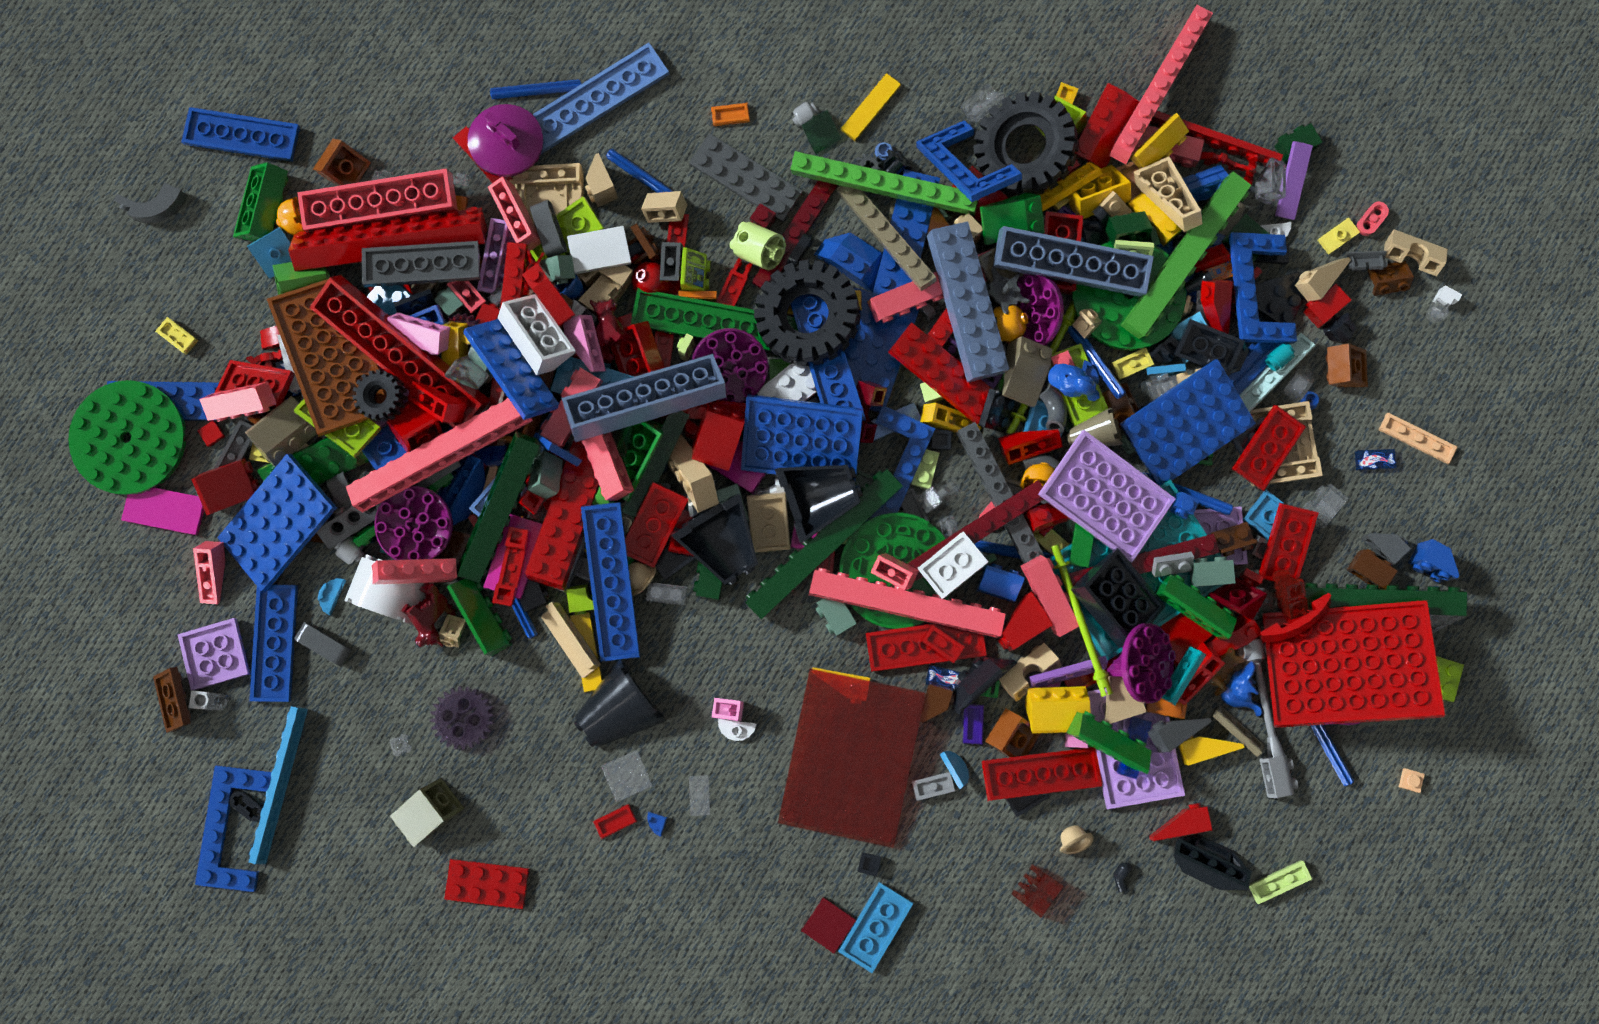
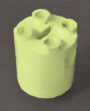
[730,221,786,270]

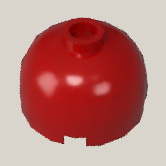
[632,261,670,296]

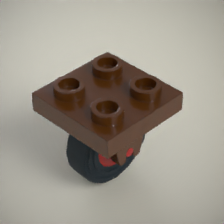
[625,223,661,267]

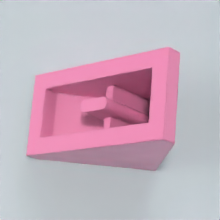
[712,698,744,721]

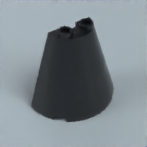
[775,465,863,543]
[672,494,758,585]
[574,659,667,747]

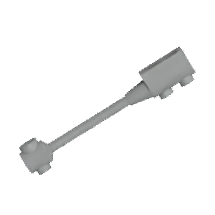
[1238,639,1298,798]

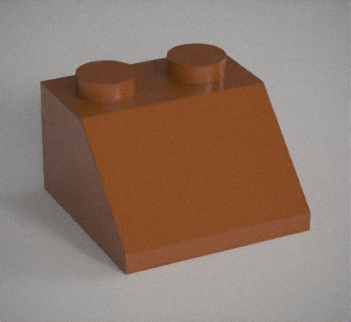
[313,139,371,186]
[1326,343,1368,387]
[985,709,1041,757]

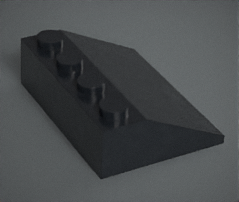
[1071,548,1166,648]

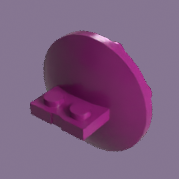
[467,104,544,177]
[1016,274,1064,346]
[692,328,768,403]
[374,486,453,560]
[1107,623,1176,704]

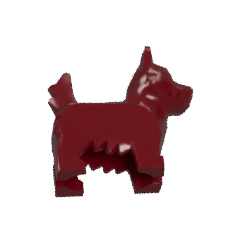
[590,299,631,363]
[401,583,456,648]

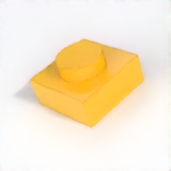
[1056,82,1078,104]

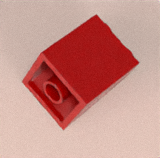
[386,401,443,452]
[692,403,745,471]
[191,458,260,515]
[998,591,1053,651]

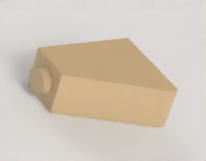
[1104,676,1146,724]

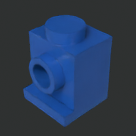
[1168,492,1200,519]

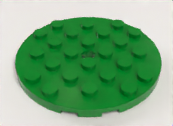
[1072,241,1186,351]
[68,380,186,495]
[839,513,951,629]

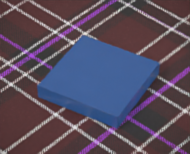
[533,432,582,466]

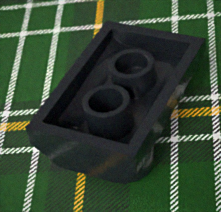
[1174,319,1249,376]

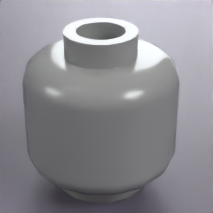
[792,101,821,130]
[334,536,365,564]

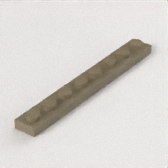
[836,186,937,291]

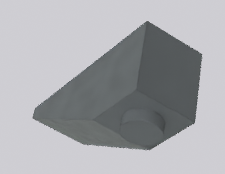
[1147,718,1212,753]

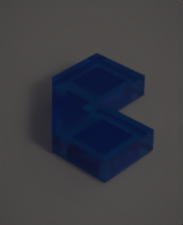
[474,445,508,467]

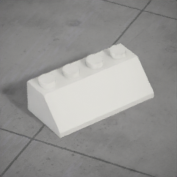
[498,294,576,375]

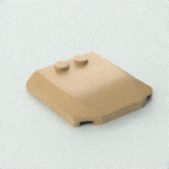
[509,163,584,227]
[1237,401,1323,487]

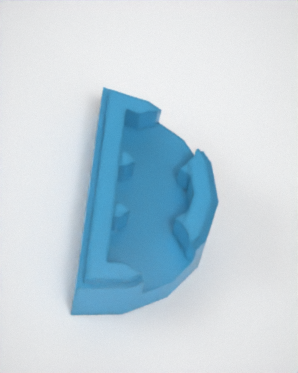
[1147,364,1186,377]
[318,578,346,616]
[940,751,969,789]

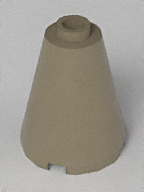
[1067,408,1123,446]

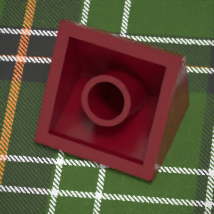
[1209,577,1266,620]

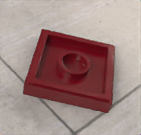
[801,897,856,954]

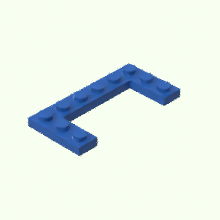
[916,120,1022,202]
[1229,232,1297,344]
[864,405,935,523]
[195,765,272,892]

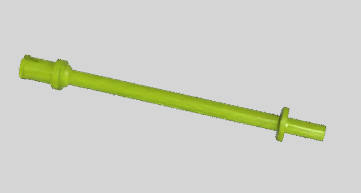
[1006,301,1076,435]
[1051,545,1114,697]

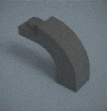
[114,182,188,223]

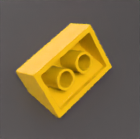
[1130,113,1189,169]
[1067,165,1131,219]
[1025,686,1090,733]

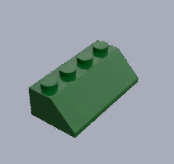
[233,162,288,241]
[618,420,663,502]
[1155,574,1237,639]
[447,579,512,656]
[1066,711,1151,774]

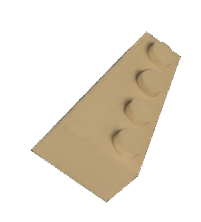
[1134,157,1202,232]
[660,435,719,513]

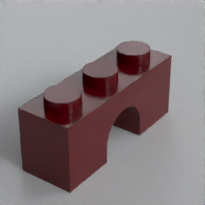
[856,380,887,443]

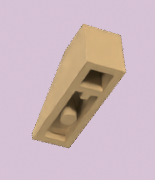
[1295,257,1351,302]

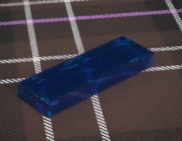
[1117,716,1152,779]

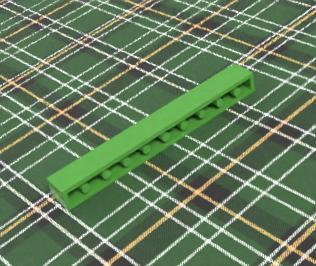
[790,151,979,216]
[1120,171,1251,339]

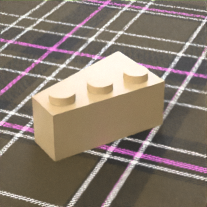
[578,273,633,315]

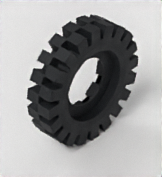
[974,91,1079,197]
[754,260,860,366]

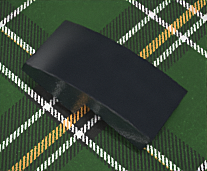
[1081,217,1105,245]

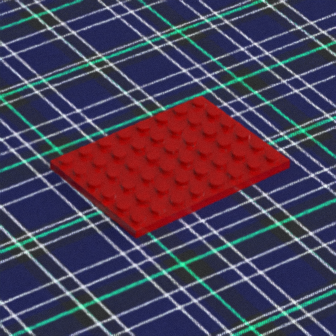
[1262,600,1445,728]

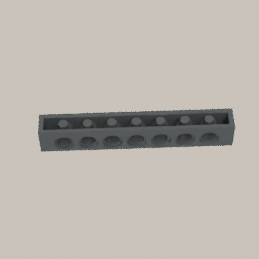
[957,422,1045,564]
[316,460,461,549]

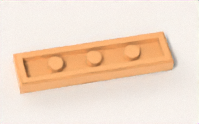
[1379,413,1457,464]

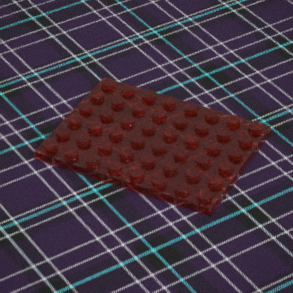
[778,668,925,848]

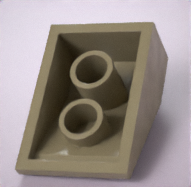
[1002,336,1052,407]

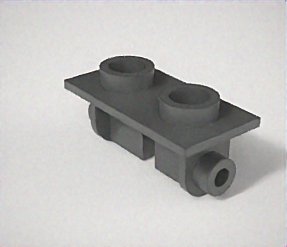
[1345,251,1387,271]

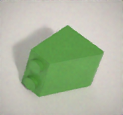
[272,262,330,295]

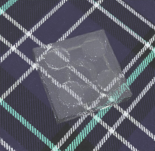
[601,750,653,802]

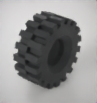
[353,370,407,422]

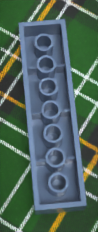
[927,221,1009,383]
[992,226,1154,297]
[562,354,726,442]

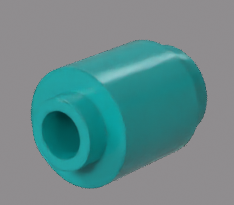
[1265,343,1295,371]

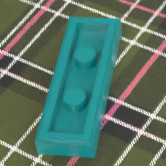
[1162,646,1206,705]

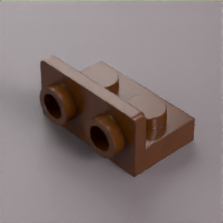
[1367,261,1414,296]
[1209,522,1258,557]

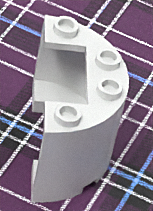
[345,554,434,625]

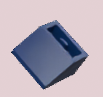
[1408,539,1459,583]
[976,564,1025,603]

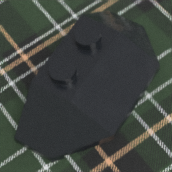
[952,656,1018,714]
[1173,834,1252,890]

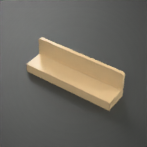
[541,602,601,678]

